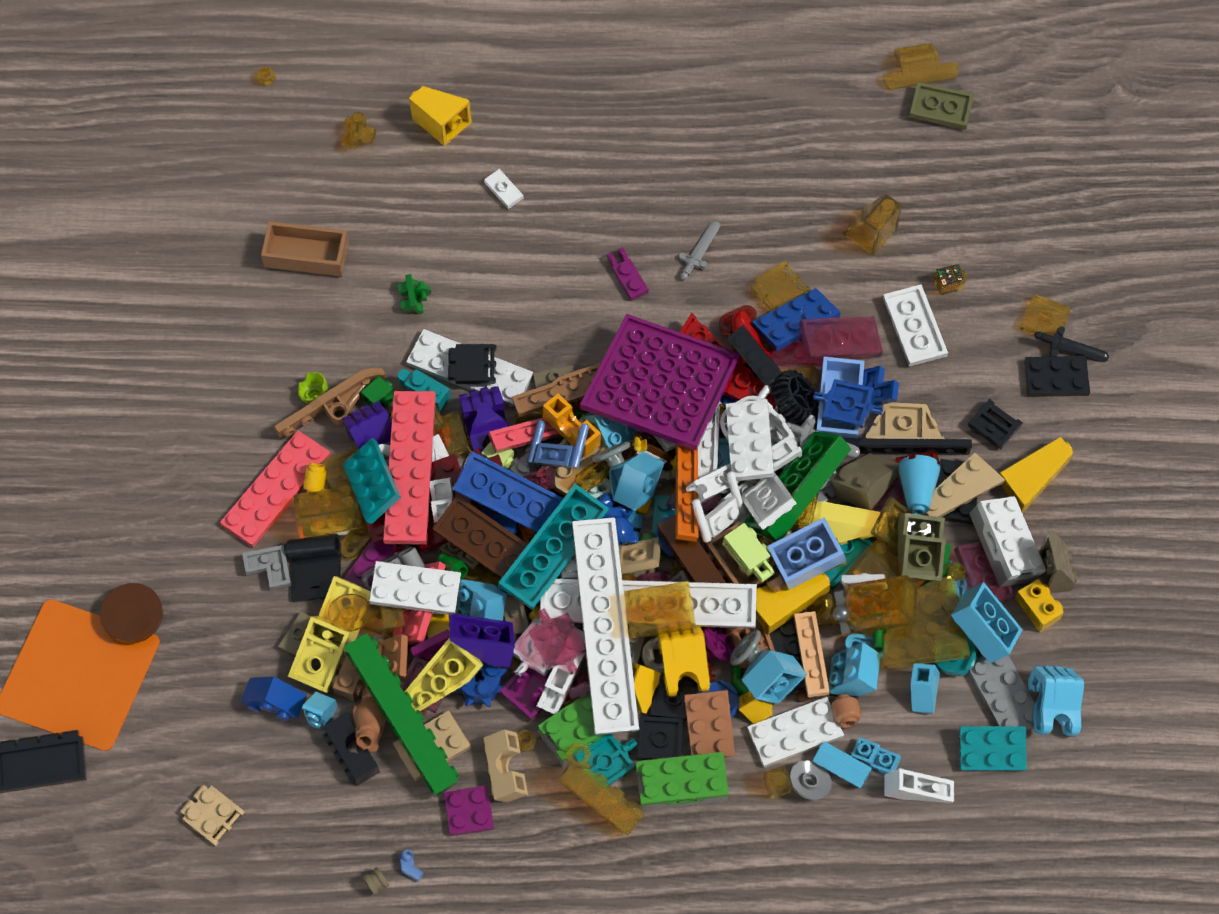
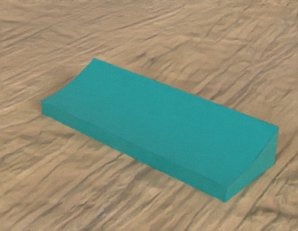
[498,484,609,610]

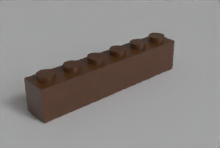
[658,514,737,635]

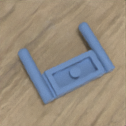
[527,420,589,469]

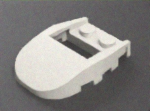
[720,396,802,480]

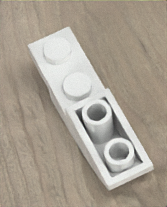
[537,628,586,714]

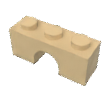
[484,729,528,803]

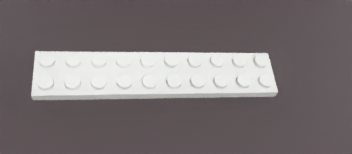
[572,518,639,735]
[540,579,757,628]

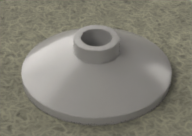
[789,760,832,800]

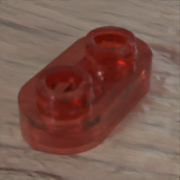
[719,305,757,335]

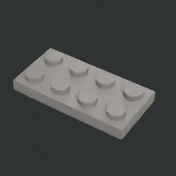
[968,655,1035,732]

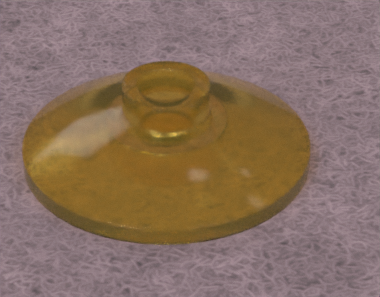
[328,594,371,631]

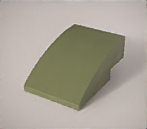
[898,513,946,581]

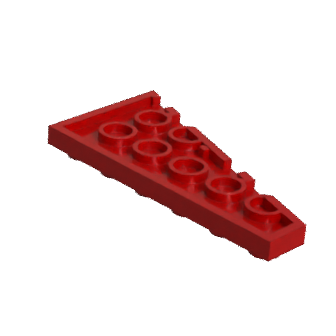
[679,313,776,409]

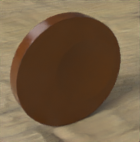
[100,583,163,644]

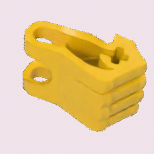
[657,625,710,697]

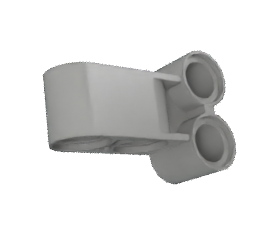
[361,545,425,590]

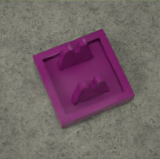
[500,668,549,721]

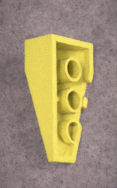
[799,501,888,545]
[405,638,483,711]

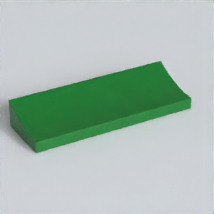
[743,431,851,542]

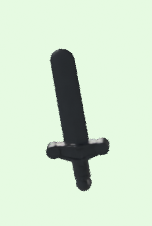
[1034,326,1109,362]

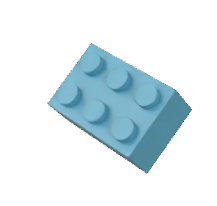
[951,582,1022,663]

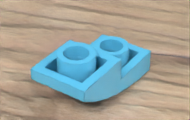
[851,737,901,774]

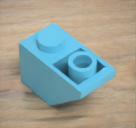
[911,663,940,714]
[302,692,338,729]

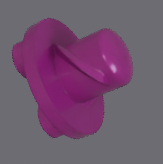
[702,627,735,662]

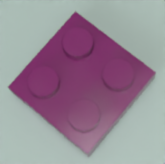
[444,785,494,837]

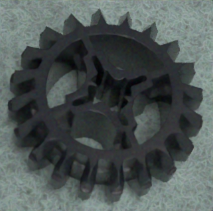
[770,370,819,424]

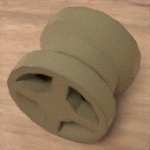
[362,867,389,895]

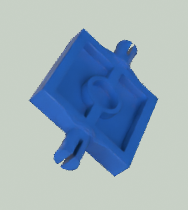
[813,379,884,428]

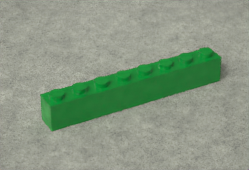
[344,633,459,798]

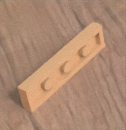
[794,611,830,697]

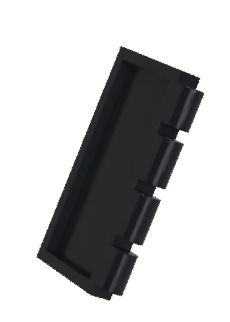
[0,730,87,793]

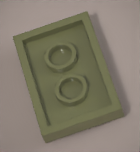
[909,82,974,130]

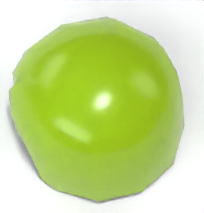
[298,372,328,404]

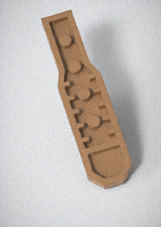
[512,363,601,417]
[274,367,386,439]

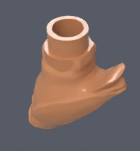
[353,686,386,753]

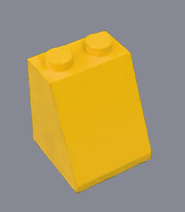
[409,86,472,146]

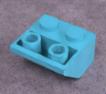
[455,579,507,621]
[828,642,881,697]

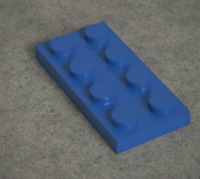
[752,288,841,352]

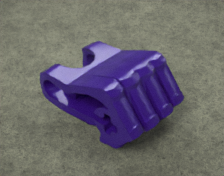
[459,386,509,455]
[342,401,392,449]

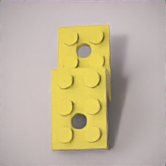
[288,576,371,693]

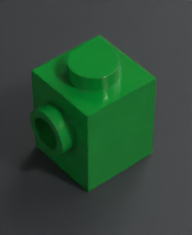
[361,376,394,408]

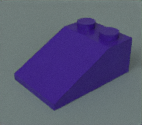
[449,613,515,668]

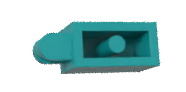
[398,369,451,414]

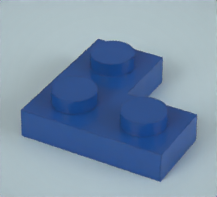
[863,366,899,406]

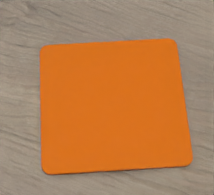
[0,599,160,751]

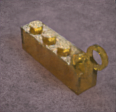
[557,743,645,836]

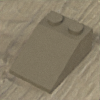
[832,453,899,510]
[1039,530,1077,593]

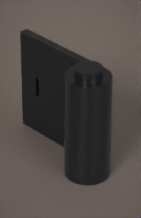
[284,533,341,602]

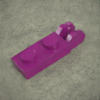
[606,247,649,301]

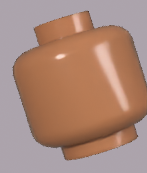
[831,694,861,728]

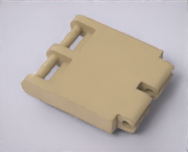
[180,785,245,846]

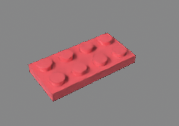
[393,561,446,645]

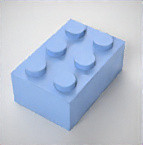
[767,517,846,590]

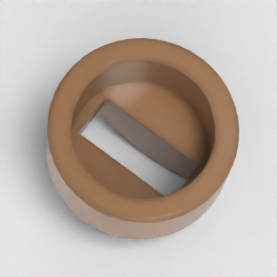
[766,573,785,592]

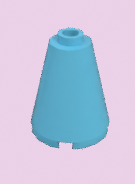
[898,455,940,515]

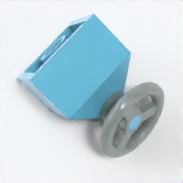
[592,441,664,510]
[730,630,807,704]

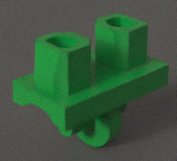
[397,274,432,314]

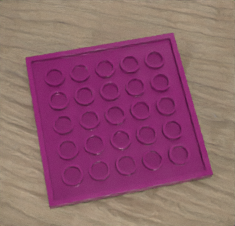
[580,314,740,451]

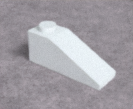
[884,768,954,803]

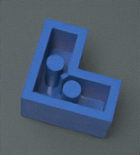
[240,676,307,721]

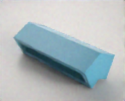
[813,741,872,788]

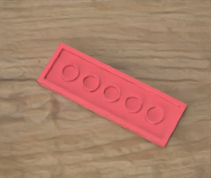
[220,430,331,548]

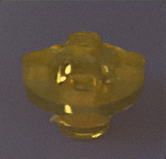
[341,111,376,150]

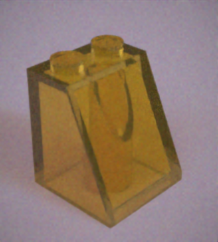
[842,194,902,256]

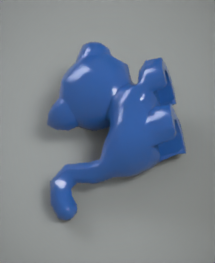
[599,493,639,545]

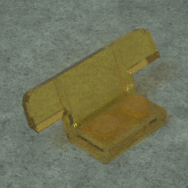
[883,43,958,90]

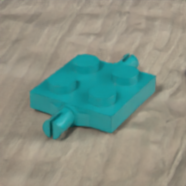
[572,734,638,793]

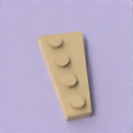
[924,453,1005,517]

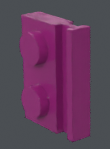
[411,629,450,665]

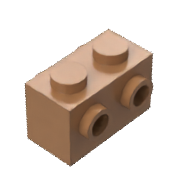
[331,655,364,703]

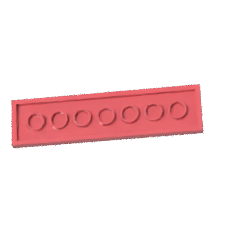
[384,391,436,544]

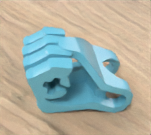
[1028,665,1084,737]

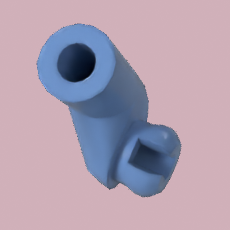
[399,849,424,882]

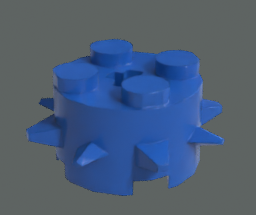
[453,660,508,708]

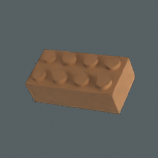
[261,221,349,277]

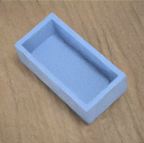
[816,357,865,438]

